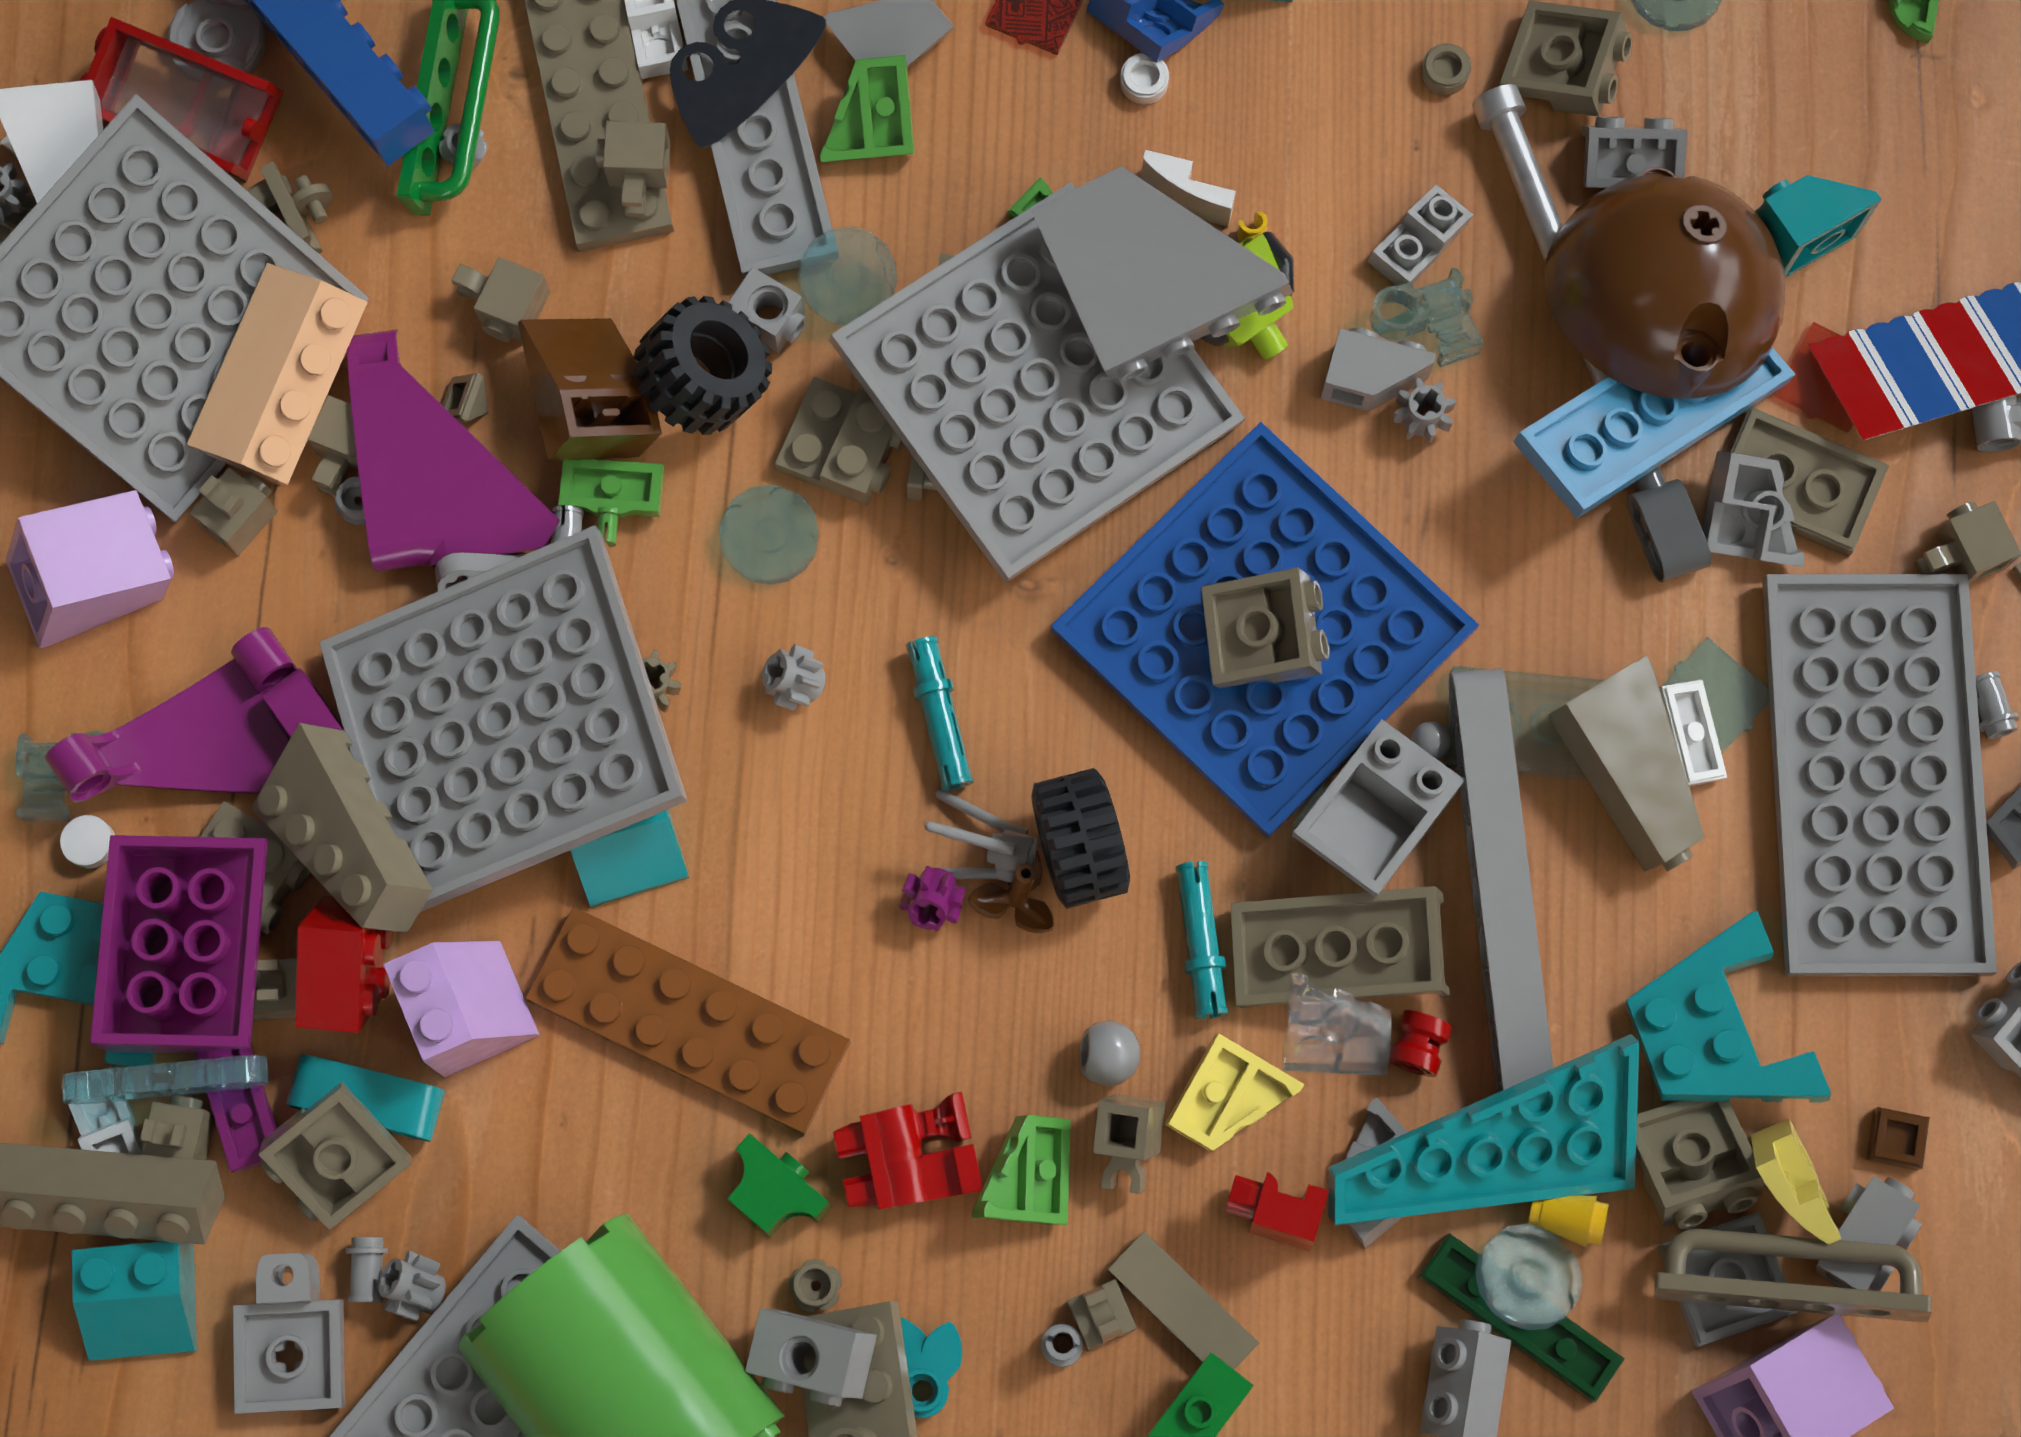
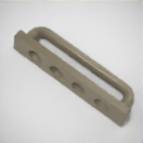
[1654,1229,1932,1322]

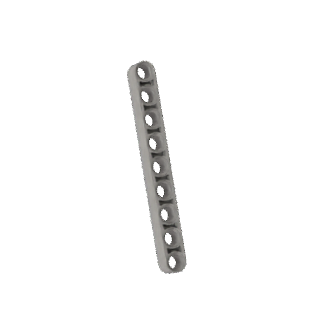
[1448,668,1553,1093]

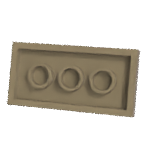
[1231,886,1450,1008]
[802,1301,918,1437]

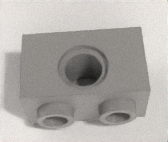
[745,1308,877,1406]

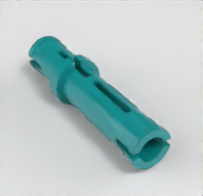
[906,636,974,791]
[1175,861,1228,1020]

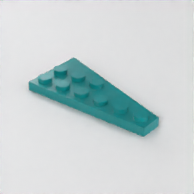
[1328,1034,1639,1225]

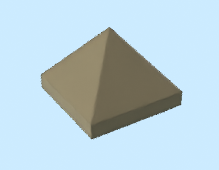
[442,373,488,422]

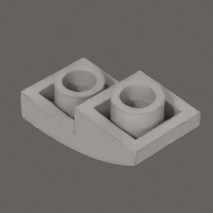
[1367,185,1473,292]

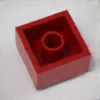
[295,896,392,1033]

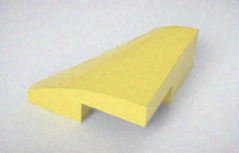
[1751,1118,1841,1244]

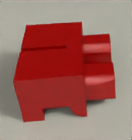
[1225,1172,1329,1251]

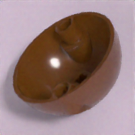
[1544,167,1785,399]

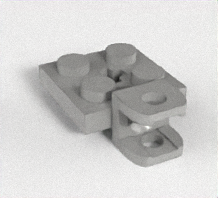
[233,1253,346,1414]

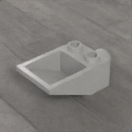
[1292,719,1465,898]

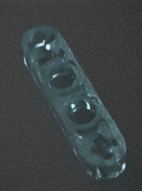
[62,1055,269,1104]

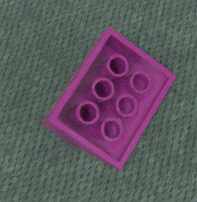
[90,835,268,1053]

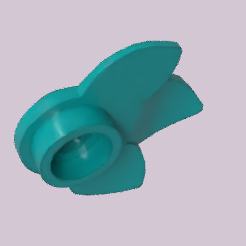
[900,1317,963,1418]

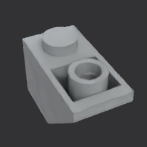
[1320,328,1436,412]

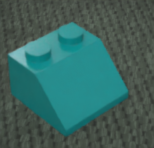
[1755,175,1882,278]
[570,809,689,908]
[72,1241,197,1361]

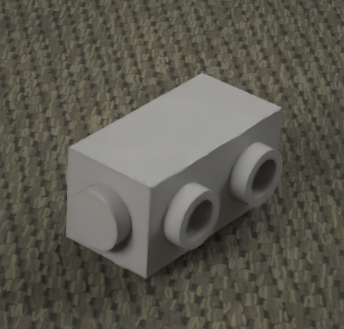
[1815,1176,1922,1291]
[1420,1319,1511,1437]

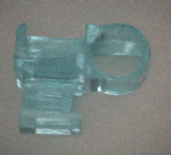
[1369,268,1484,367]
[15,731,106,821]

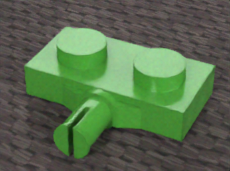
[558,459,665,547]

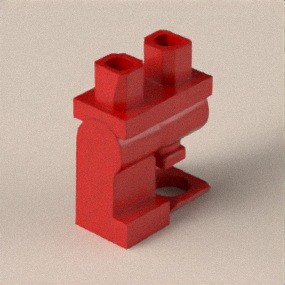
[833,1092,983,1210]

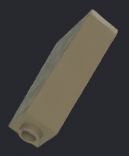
[1548,656,1705,872]

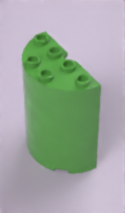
[458,1214,785,1437]

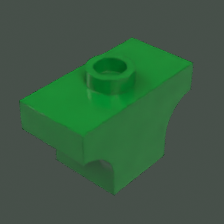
[727,1133,832,1237]
[1147,1352,1254,1437]

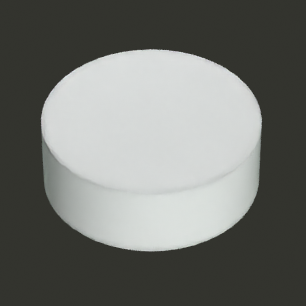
[1120,53,1169,105]
[60,815,115,869]

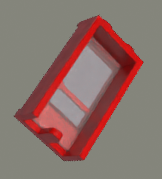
[79,17,284,181]

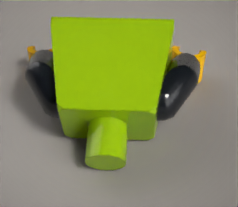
[1199,212,1295,361]

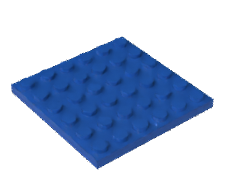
[1050,422,1479,839]

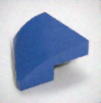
[1086,0,1224,63]

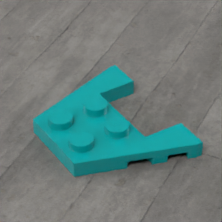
[0,891,156,1073]
[1626,911,1831,1103]

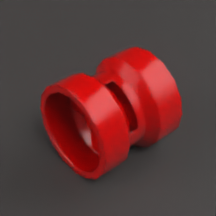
[1387,1010,1453,1077]

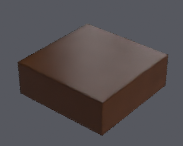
[1866,1107,1930,1171]

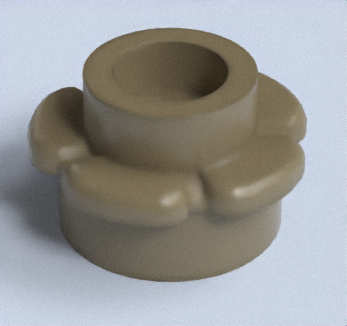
[790,1259,842,1312]

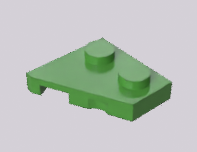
[820,55,915,162]
[972,1115,1071,1226]

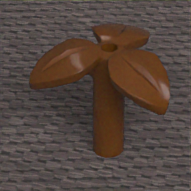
[968,850,1054,933]

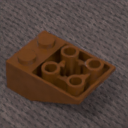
[518,318,662,461]

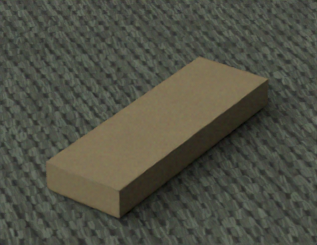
[1107,1232,1259,1370]

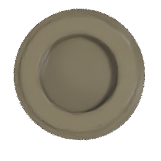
[1421,43,1471,95]

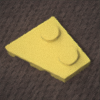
[1164,1033,1304,1151]

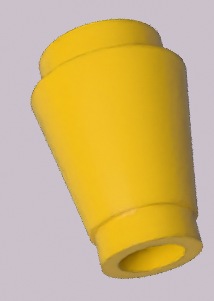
[1528,1195,1609,1248]

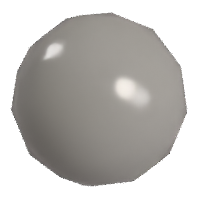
[1079,1020,1141,1086]

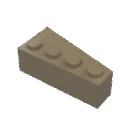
[251,723,432,933]

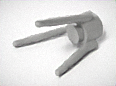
[924,790,1037,883]

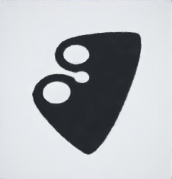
[669,0,826,148]

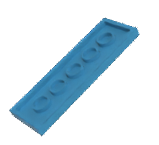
[1513,330,1795,519]

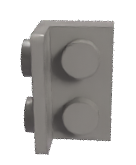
[1582,117,1687,188]

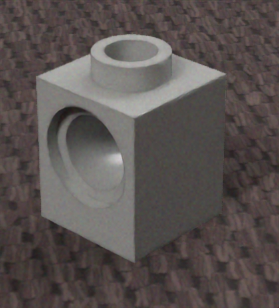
[728,267,807,353]

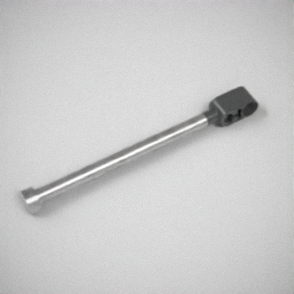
[1472,84,1711,583]

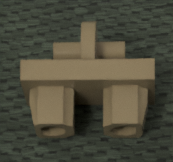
[247,161,333,253]

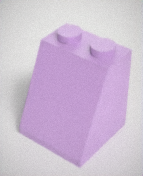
[6,490,174,648]
[383,941,540,1078]
[1691,1315,1894,1437]

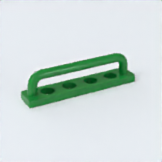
[397,0,500,216]

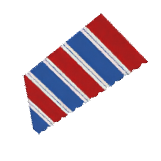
[1807,282,2021,440]

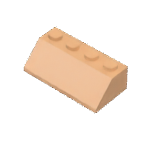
[186,263,368,486]

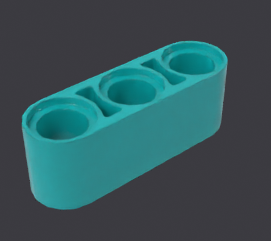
[286,1054,446,1142]

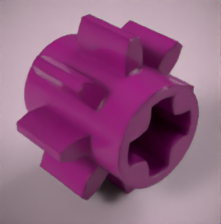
[899,866,966,931]

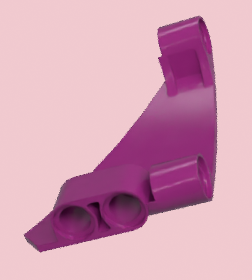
[347,329,560,572]
[45,627,350,802]

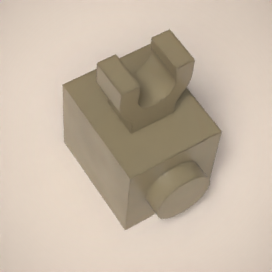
[596,121,671,217]
[451,257,550,342]
[308,395,358,497]
[189,467,278,556]
[1915,501,2021,584]
[253,958,297,1021]
[1093,1094,1166,1194]
[140,1095,215,1160]

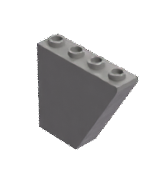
[1031,166,1293,381]

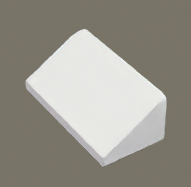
[1659,680,1728,787]

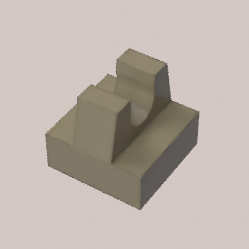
[1067,1279,1137,1351]

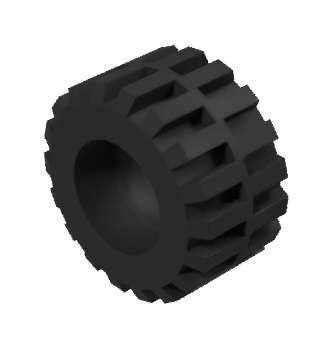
[633,296,772,435]
[1031,768,1130,909]

